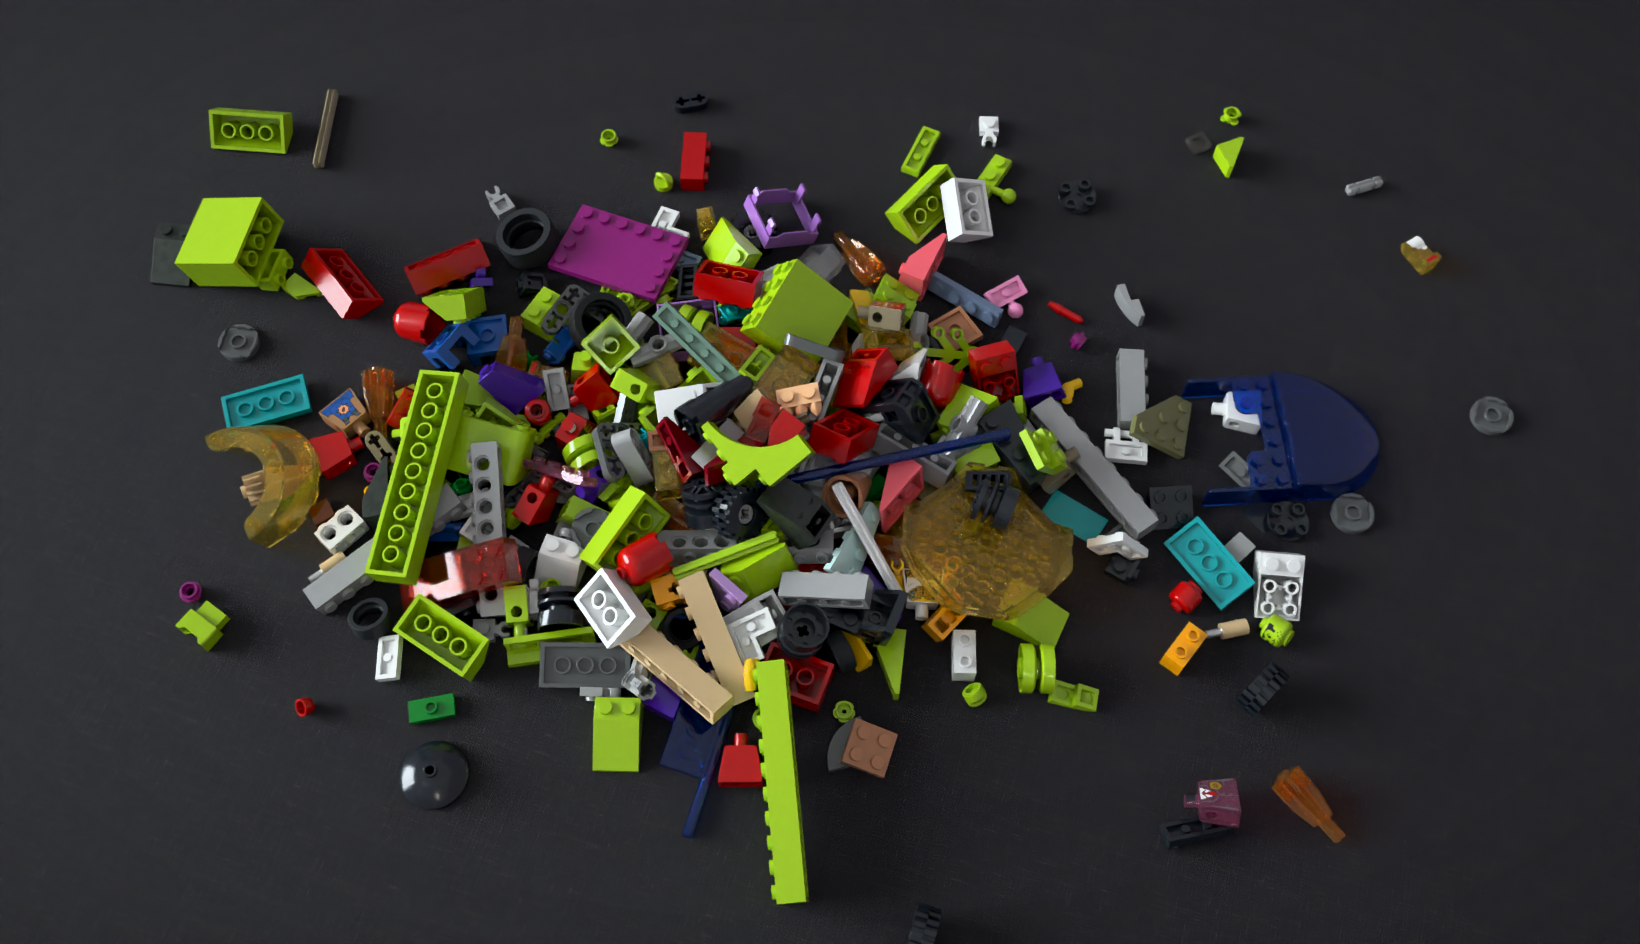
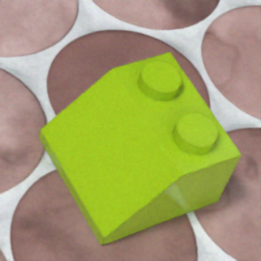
[520,286,571,344]
[581,313,641,375]

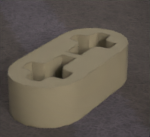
[365,431,397,463]

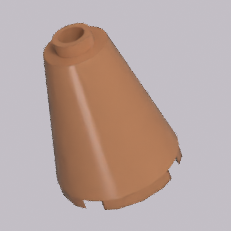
[822,472,872,518]

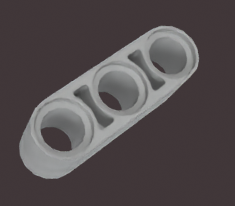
[691,418,745,469]
[611,428,659,487]

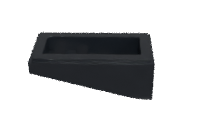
[676,263,700,302]
[964,471,1011,493]

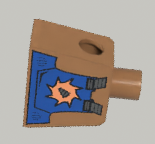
[319,388,371,438]

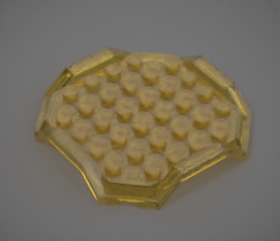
[901,462,1073,621]

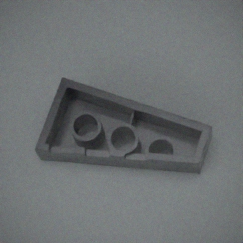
[976,399,1047,495]

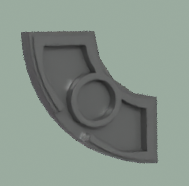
[827,716,862,772]

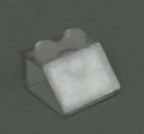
[798,244,846,283]

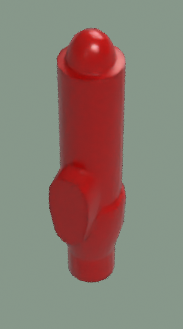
[1047,300,1084,323]

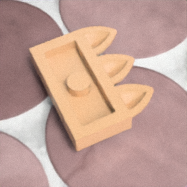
[775,382,822,416]

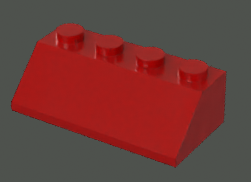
[404,238,491,296]
[301,248,384,319]

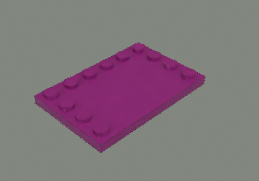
[548,204,689,304]

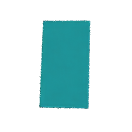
[1040,490,1108,542]

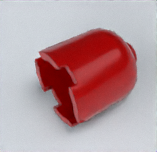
[393,302,446,346]
[919,359,965,410]
[616,532,673,586]

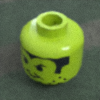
[1259,614,1295,647]

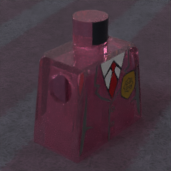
[1184,778,1241,828]

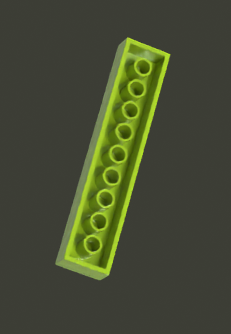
[364,370,469,586]
[753,659,809,905]

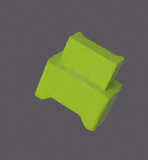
[175,601,230,651]

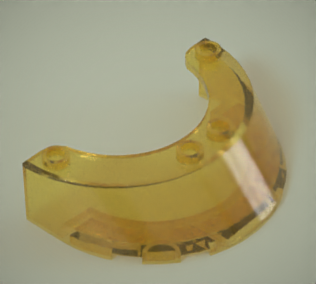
[204,425,321,548]

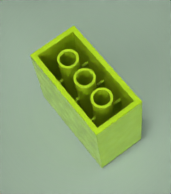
[174,197,284,287]
[740,259,854,373]

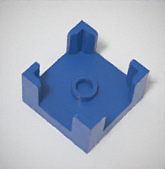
[465,314,513,367]
[422,323,480,369]

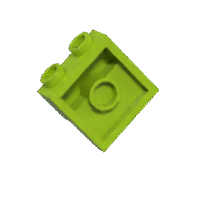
[258,249,293,291]
[870,273,920,326]
[1019,427,1068,476]

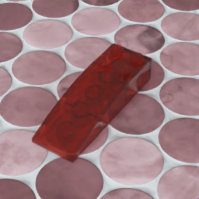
[399,537,523,613]

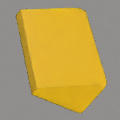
[849,289,874,331]
[841,630,873,672]

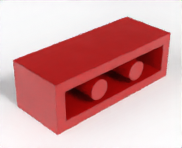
[680,132,711,191]

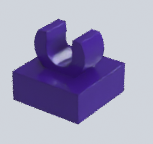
[470,268,493,289]

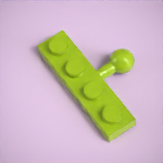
[977,154,1016,204]

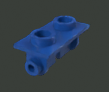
[543,324,575,365]
[428,521,466,542]

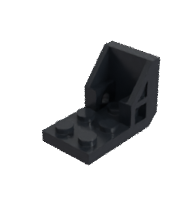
[845,378,940,444]
[820,589,909,646]

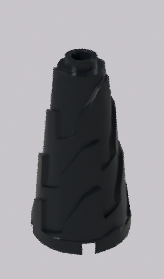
[674,375,754,445]

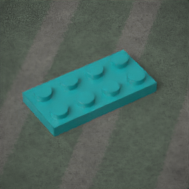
[221,374,313,436]
[1164,516,1256,611]

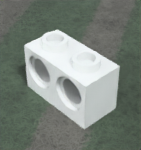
[314,505,370,555]
[951,630,976,681]

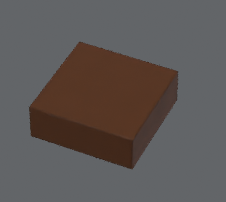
[307,498,335,528]

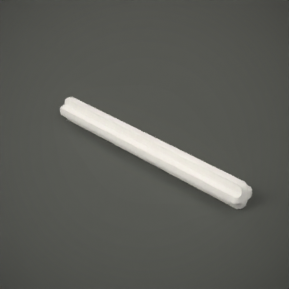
[832,481,903,591]

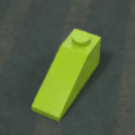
[873,628,906,700]

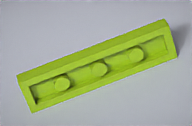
[503,626,597,668]

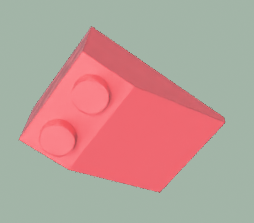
[898,233,947,302]
[879,453,924,534]

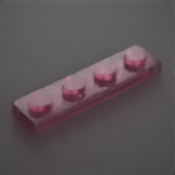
[523,456,598,487]

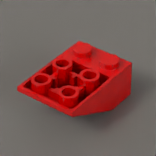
[968,340,1020,406]
[833,347,899,408]
[767,409,807,446]

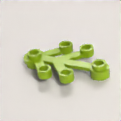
[905,326,977,373]

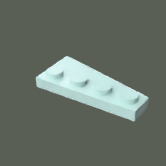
[823,501,880,574]

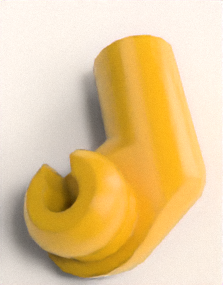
[1061,378,1083,404]
[743,658,760,691]

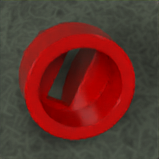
[295,697,316,717]

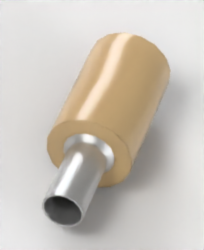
[308,551,346,583]
[1205,618,1250,640]

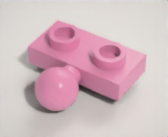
[983,275,1028,318]

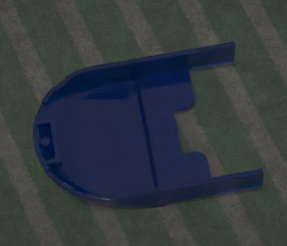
[1182,371,1379,507]

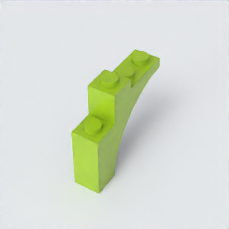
[701,421,816,486]

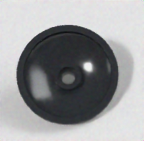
[399,741,469,810]

